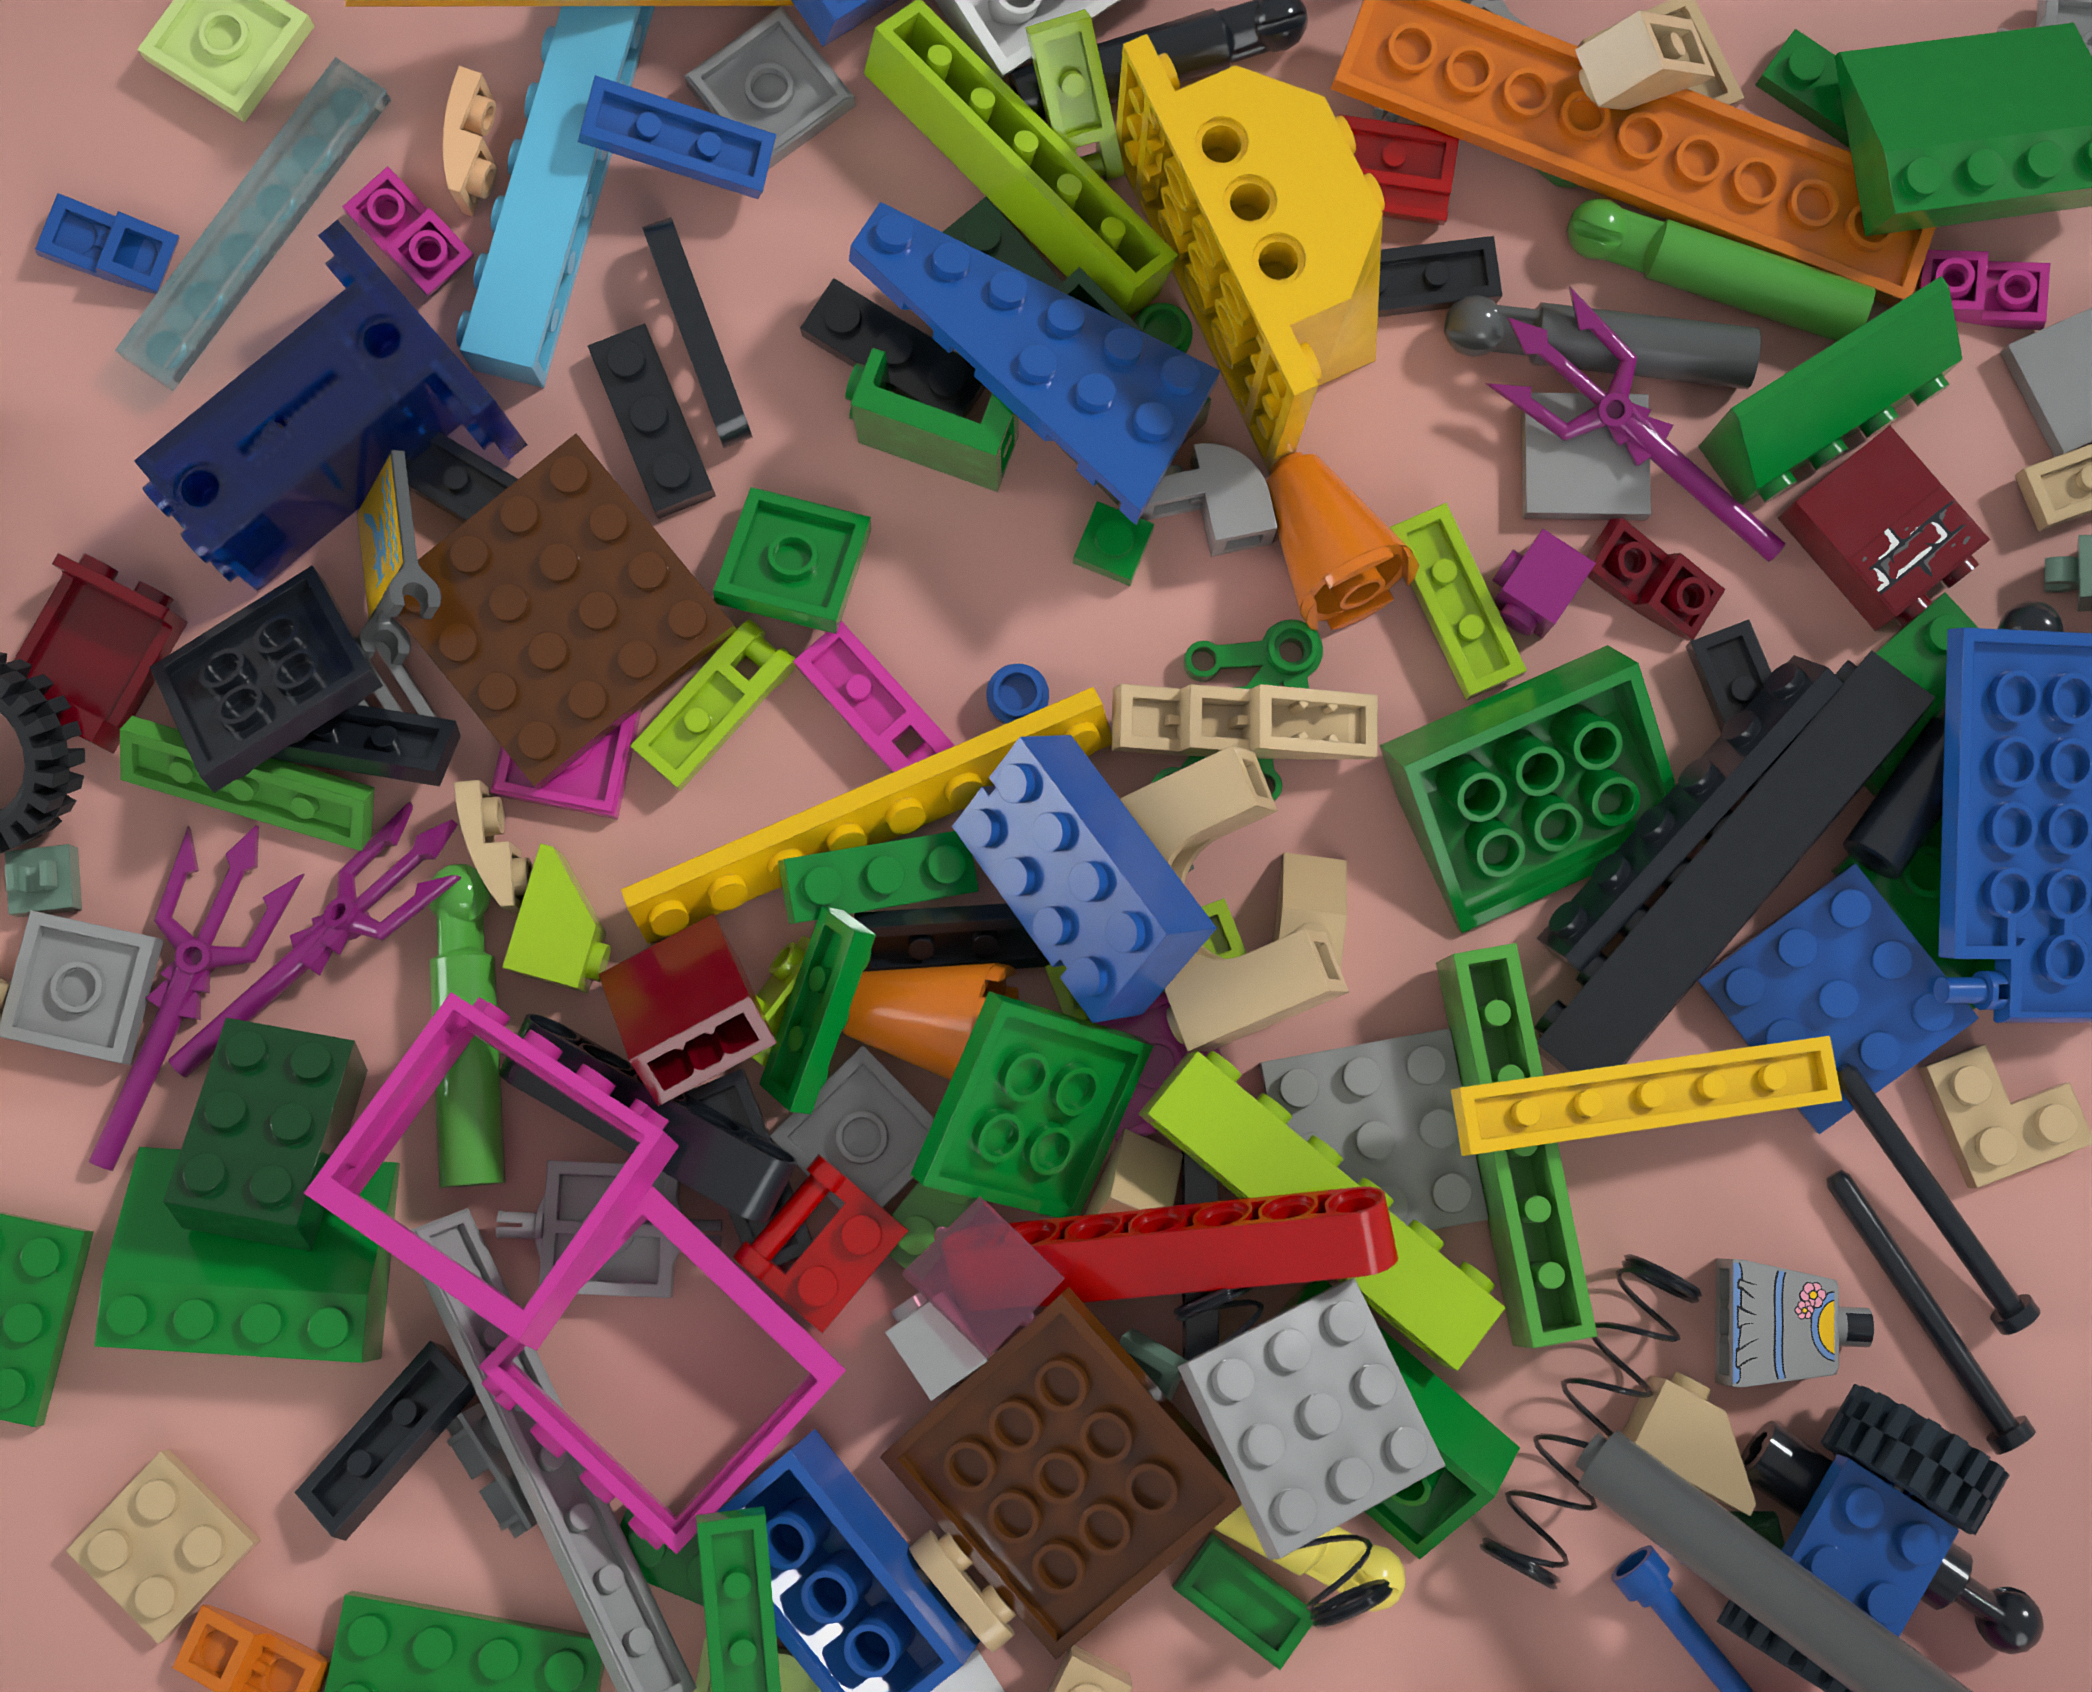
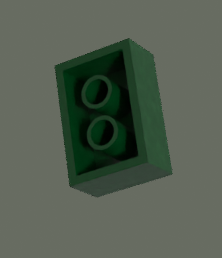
[163,1018,368,1252]

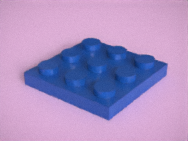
[1698,863,1979,1135]

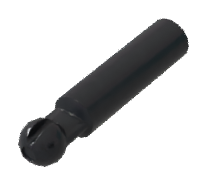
[1008,0,1308,124]
[1843,601,2064,879]
[1741,1421,2044,1654]

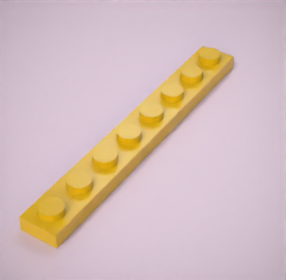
[620,687,1112,944]

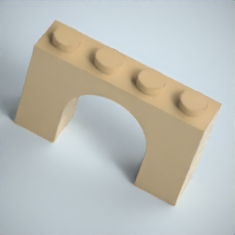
[1119,745,1349,1052]

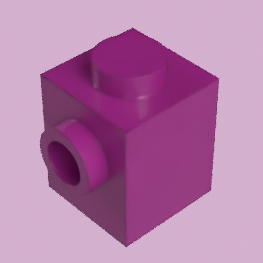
[1492,529,1596,639]

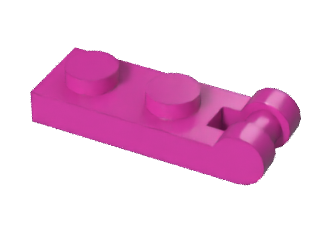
[793,621,955,773]

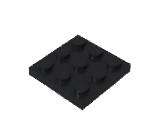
[150,565,383,793]

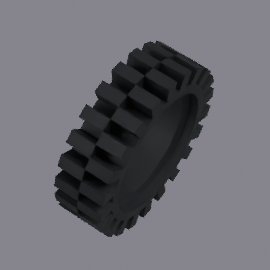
[0,652,85,853]

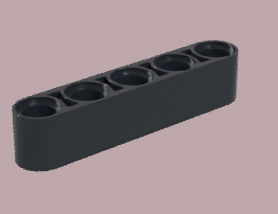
[499,1013,797,1223]

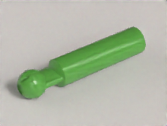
[1567,198,1876,342]
[429,864,506,1188]

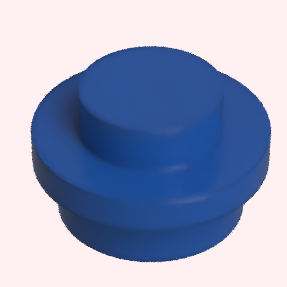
[986,664,1049,724]

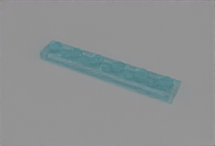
[115,57,391,391]

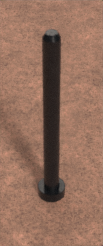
[1836,1063,2041,1335]
[1827,1170,2036,1455]

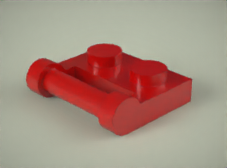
[733,1154,909,1333]

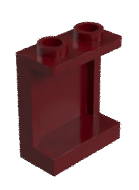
[13,553,188,754]

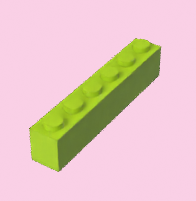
[864,0,1178,318]
[1138,1050,1506,1371]

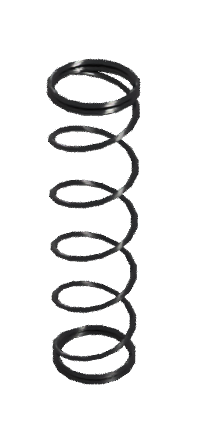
[1479,1254,1702,1590]
[1173,1287,1393,1628]

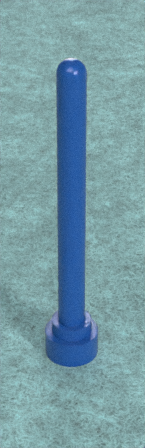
[1611,1545,1754,1692]

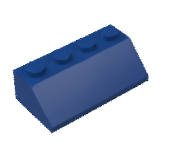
[696,1429,980,1692]

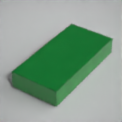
[1172,1531,1313,1670]

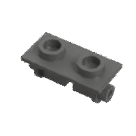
[446,1402,538,1539]

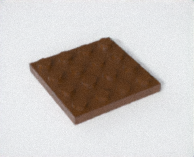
[398,433,737,790]
[880,1287,1242,1660]

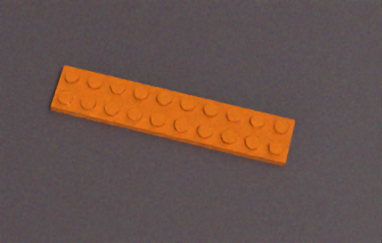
[1330,0,1936,307]

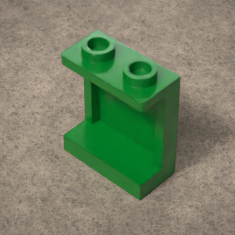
[845,348,1019,492]

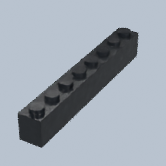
[1534,650,1935,1073]

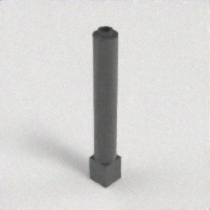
[1575,1430,1973,1692]

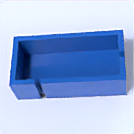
[952,735,1217,1023]

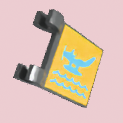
[357,450,441,665]

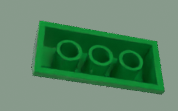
[1698,276,1963,505]
[1275,1280,1520,1560]

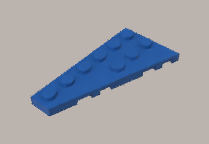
[849,202,1220,525]

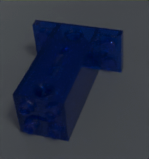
[134,219,528,591]

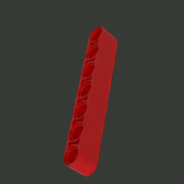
[940,1187,1398,1312]

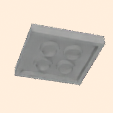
[1259,1028,1489,1230]
[1177,1278,1446,1560]

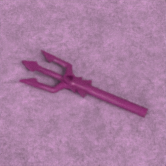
[1485,285,1786,562]
[169,802,461,1077]
[88,825,305,1171]

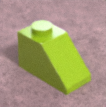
[502,843,611,994]

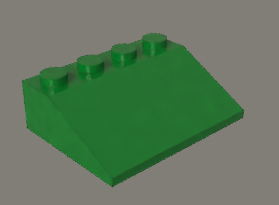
[1834,22,2092,236]
[1379,645,1676,933]
[94,1147,400,1363]

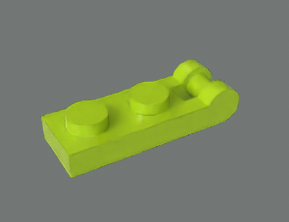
[1025,9,1124,182]
[630,619,796,791]

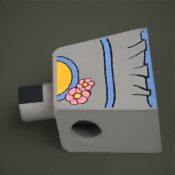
[1715,1258,1874,1387]

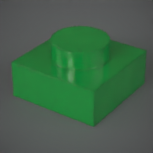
[1073,501,1155,586]

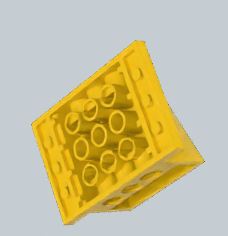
[1116,34,1385,474]

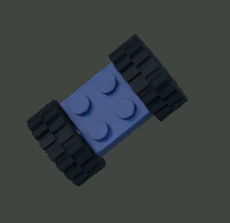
[1716,1384,2010,1692]

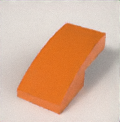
[172,1604,331,1692]

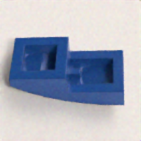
[35,193,180,295]

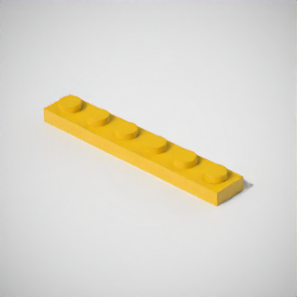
[1451,1036,1842,1156]

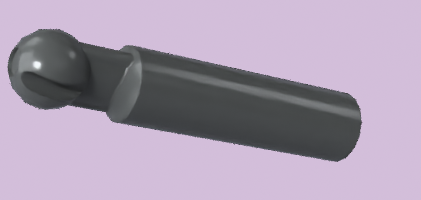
[1444,295,1761,389]

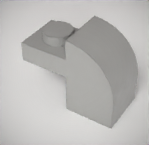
[1140,443,1278,557]

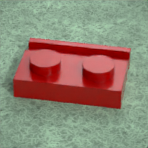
[1338,114,1459,226]

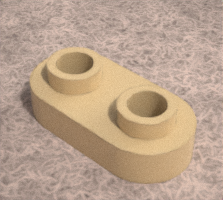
[909,1530,1016,1653]

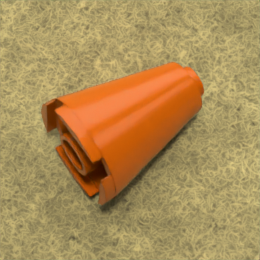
[1266,452,1419,631]
[843,963,1019,1081]

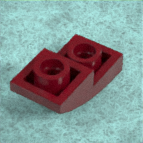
[1586,517,1726,641]

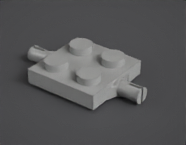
[496,1160,722,1298]

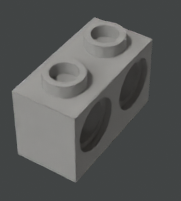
[885,1287,989,1401]

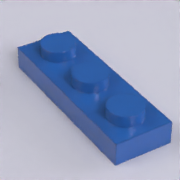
[577,75,777,199]

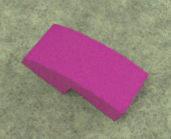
[342,166,474,297]
[1920,250,2051,330]

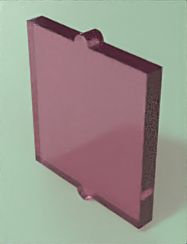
[902,1196,1065,1358]

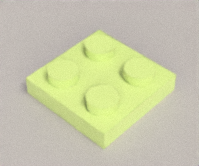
[137,0,315,123]

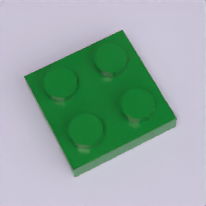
[713,487,871,634]

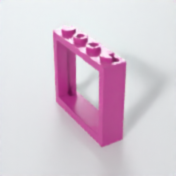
[304,992,679,1351]
[478,1185,846,1555]

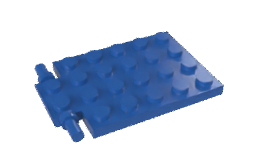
[1934,627,2092,1023]

